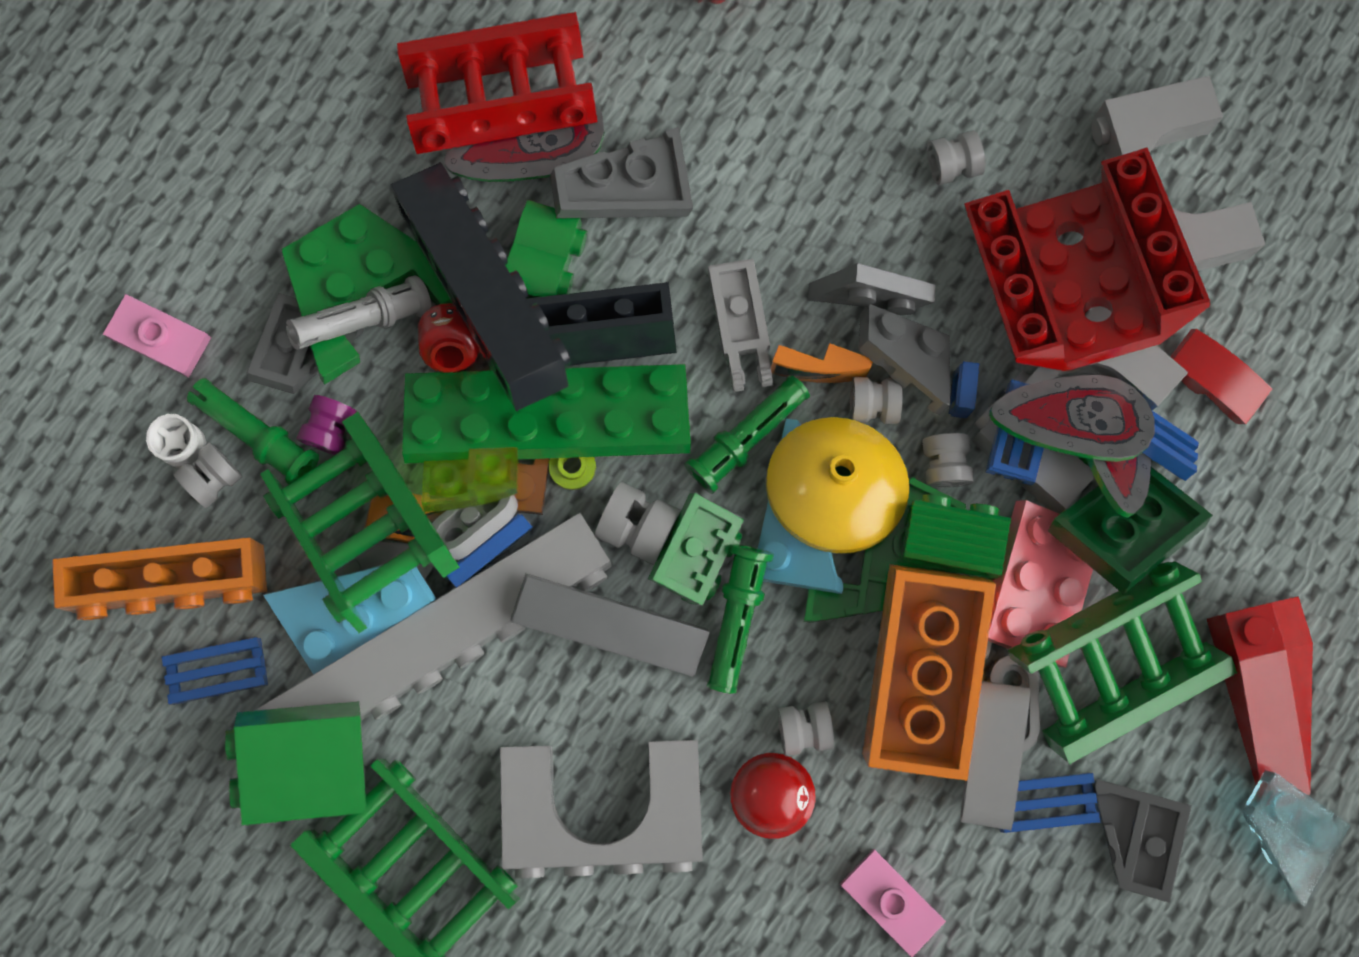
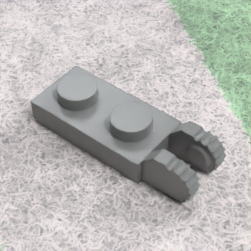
[708,259,773,392]

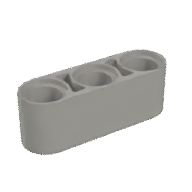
[960,681,1030,830]

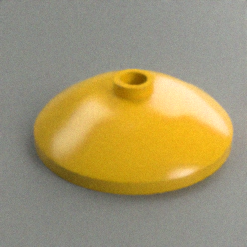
[766,417,909,553]

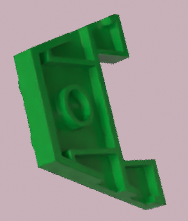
[281,204,452,385]
[803,466,966,623]

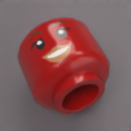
[418,303,479,373]

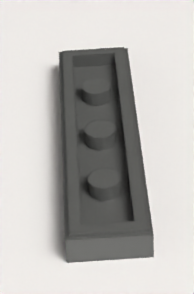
[510,573,710,677]

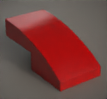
[1170,329,1272,424]

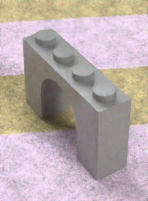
[1091,76,1265,271]
[971,306,1188,513]
[500,740,703,878]

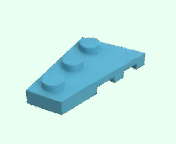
[263,565,436,675]

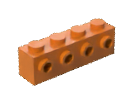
[52,537,267,620]

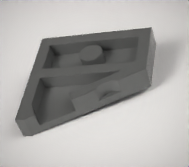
[859,304,950,415]
[1094,779,1192,903]

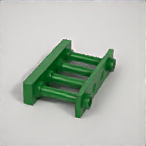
[260,412,460,633]
[1007,561,1237,764]
[290,759,520,957]

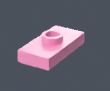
[103,294,211,378]
[839,849,946,957]

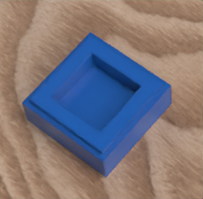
[948,361,980,419]

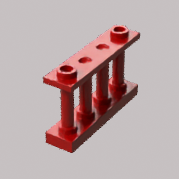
[397,12,598,154]

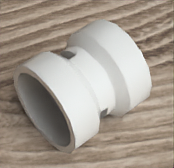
[146,414,207,468]

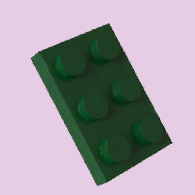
[1048,467,1213,595]

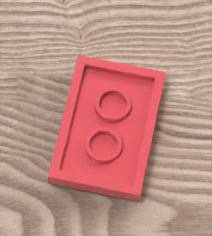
[988,500,1093,668]

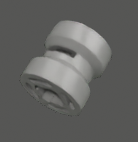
[927,130,985,185]
[850,377,902,424]
[922,433,974,488]
[173,442,243,509]
[778,701,834,756]

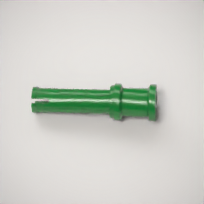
[684,375,810,494]
[187,378,319,485]
[706,544,774,694]

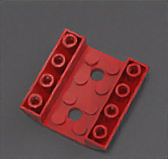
[964,147,1210,371]

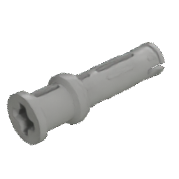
[286,275,431,350]

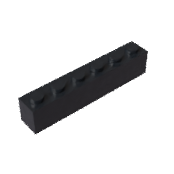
[390,162,571,411]

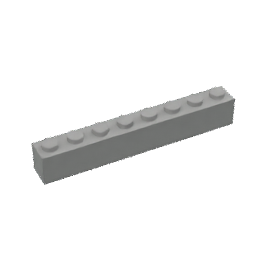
[257,513,612,721]

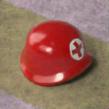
[730,753,816,839]

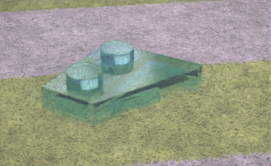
[1241,770,1351,906]

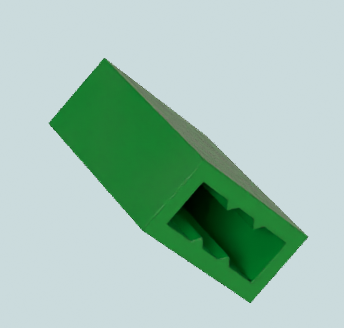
[225,701,367,826]

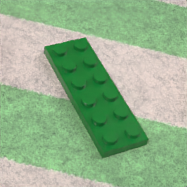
[402,364,691,463]

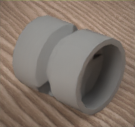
[595,481,681,565]

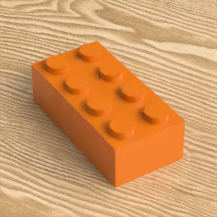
[862,564,996,781]

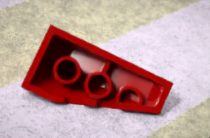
[1207,596,1313,806]

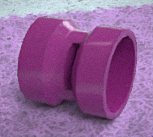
[296,395,357,455]

